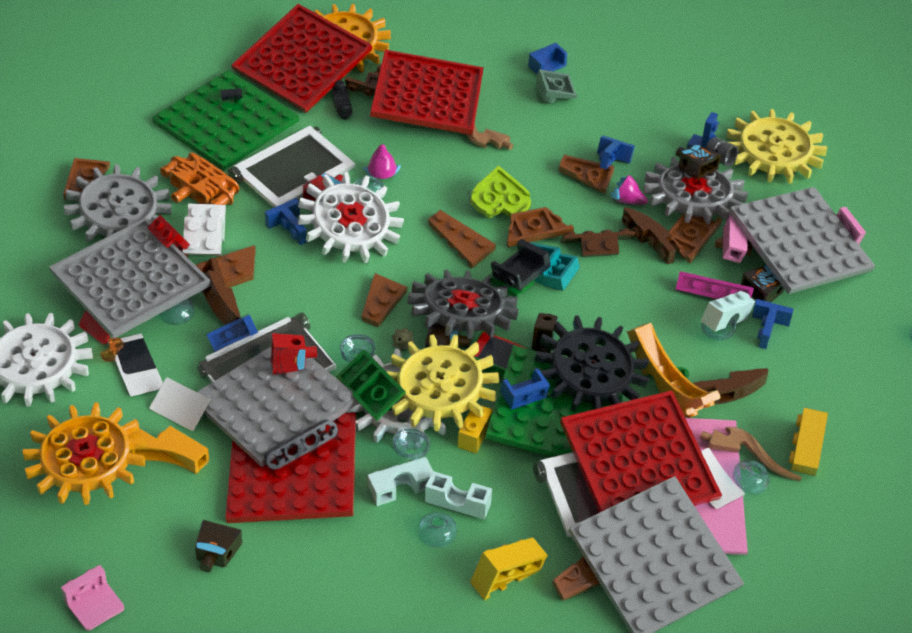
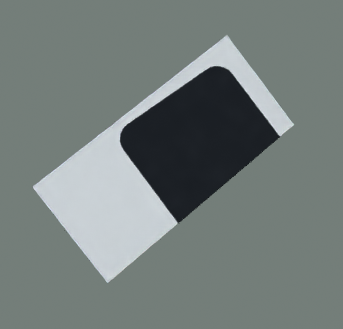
[107,333,163,396]

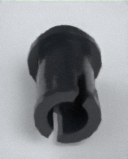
[221,87,243,101]

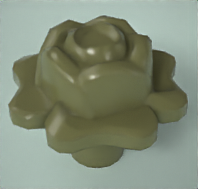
[392,328,414,351]

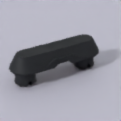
[332,80,352,120]

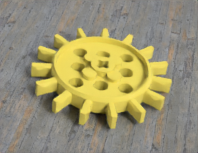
[726,109,827,183]
[386,335,499,431]

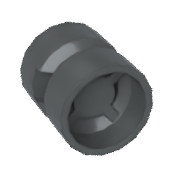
[706,137,738,167]

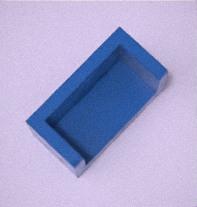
[528,43,568,74]
[500,368,549,410]

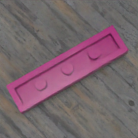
[676,271,754,299]

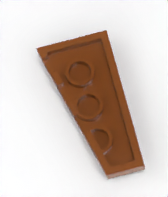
[428,210,496,268]
[552,556,601,601]

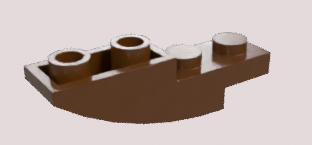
[622,207,676,265]
[202,258,240,325]
[693,368,769,405]

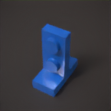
[687,112,719,148]
[597,135,635,169]
[265,198,307,245]
[752,299,794,349]
[206,314,258,352]

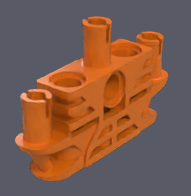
[160,152,239,205]

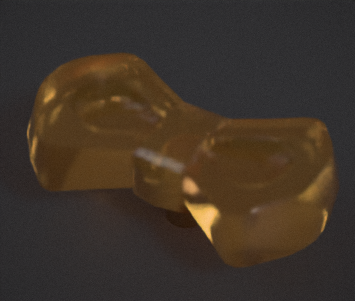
[100,338,124,362]

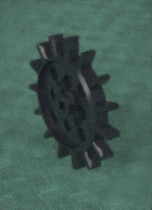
[534,315,649,411]

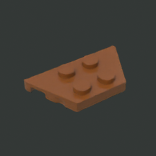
[507,207,574,247]
[669,214,722,263]
[195,245,256,288]

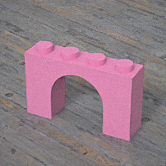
[723,215,749,263]

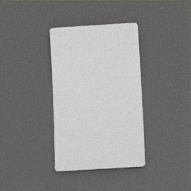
[149,377,211,431]
[701,448,745,509]

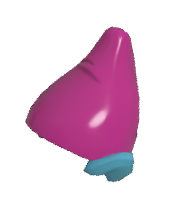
[363,144,401,179]
[610,175,649,205]

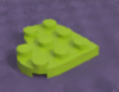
[470,165,531,218]

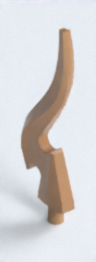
[466,125,513,150]
[700,427,802,481]

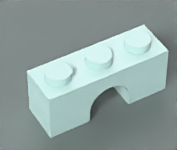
[701,291,755,331]
[368,457,433,506]
[425,471,492,520]

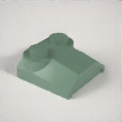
[536,69,577,103]

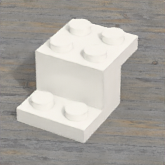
[183,204,226,256]

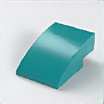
[529,242,580,291]

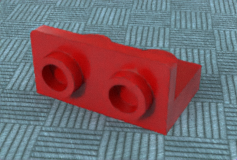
[147,215,190,250]

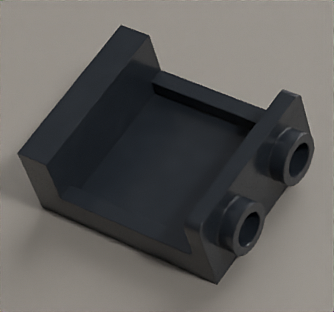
[491,239,551,291]

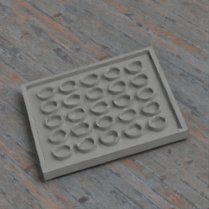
[728,187,875,294]
[49,217,211,339]
[197,347,360,467]
[568,476,744,633]

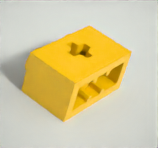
[458,405,493,454]

